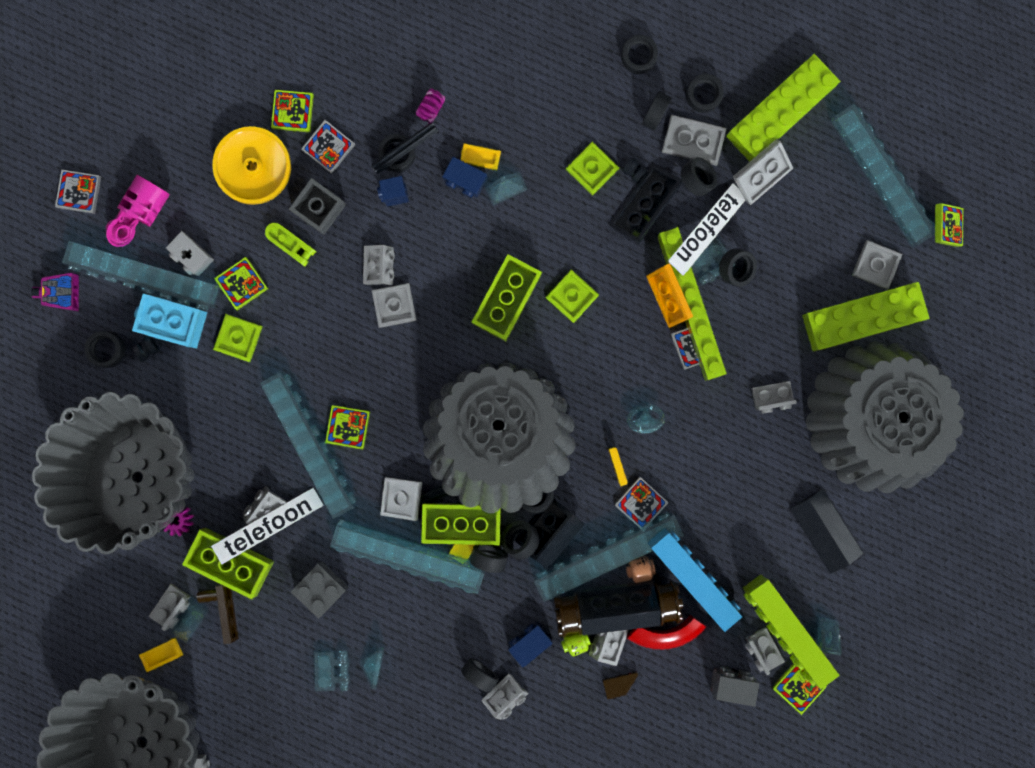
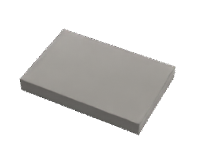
[662,115,727,166]
[733,139,793,205]

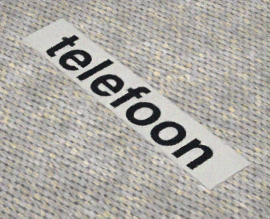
[668,184,745,276]
[211,488,324,564]

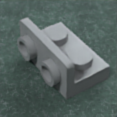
[363,245,395,285]
[751,381,797,414]
[243,486,287,525]
[148,584,191,631]
[745,627,785,675]
[589,630,629,666]
[481,674,528,720]

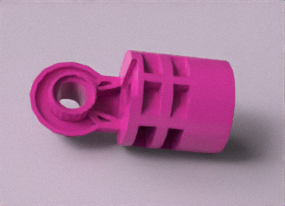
[106,175,170,247]

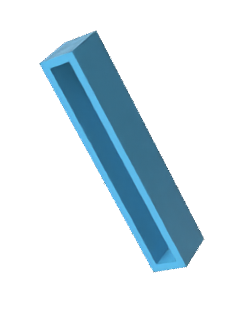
[648,528,742,632]

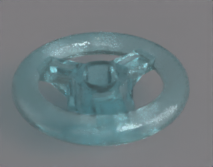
[627,404,665,434]

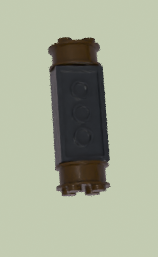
[554,580,683,638]

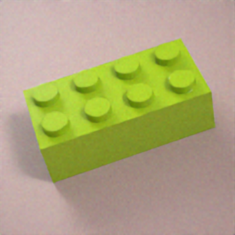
[471,254,542,342]
[421,503,501,545]
[182,528,274,599]

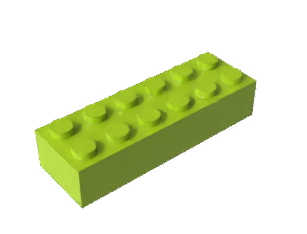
[726,54,841,162]
[802,282,930,351]
[742,574,840,690]

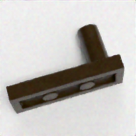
[197,584,239,644]

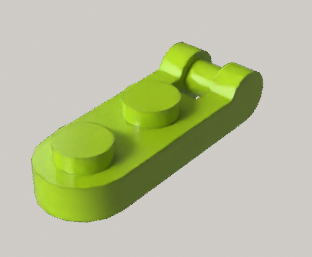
[265,223,316,266]

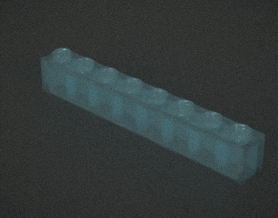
[830,104,935,248]
[62,241,220,311]
[260,372,357,519]
[534,512,684,602]
[330,519,485,594]

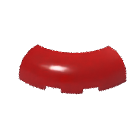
[626,615,706,650]

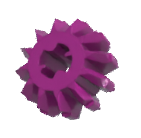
[416,88,445,123]
[163,507,194,536]

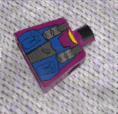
[31,273,79,311]

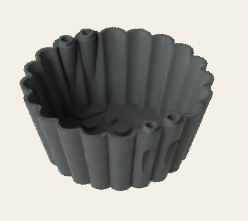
[806,341,964,493]
[423,362,575,513]
[32,392,194,555]
[36,673,200,768]

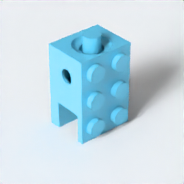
[132,294,208,349]

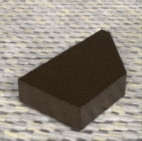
[602,671,638,700]

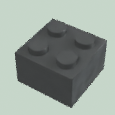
[289,178,346,235]
[291,561,349,619]
[710,666,759,707]

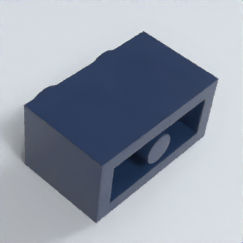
[442,157,487,198]
[377,176,409,207]
[508,622,553,668]

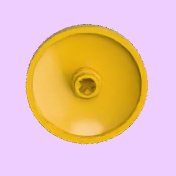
[213,127,291,205]

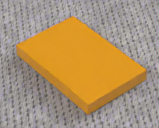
[646,263,693,328]

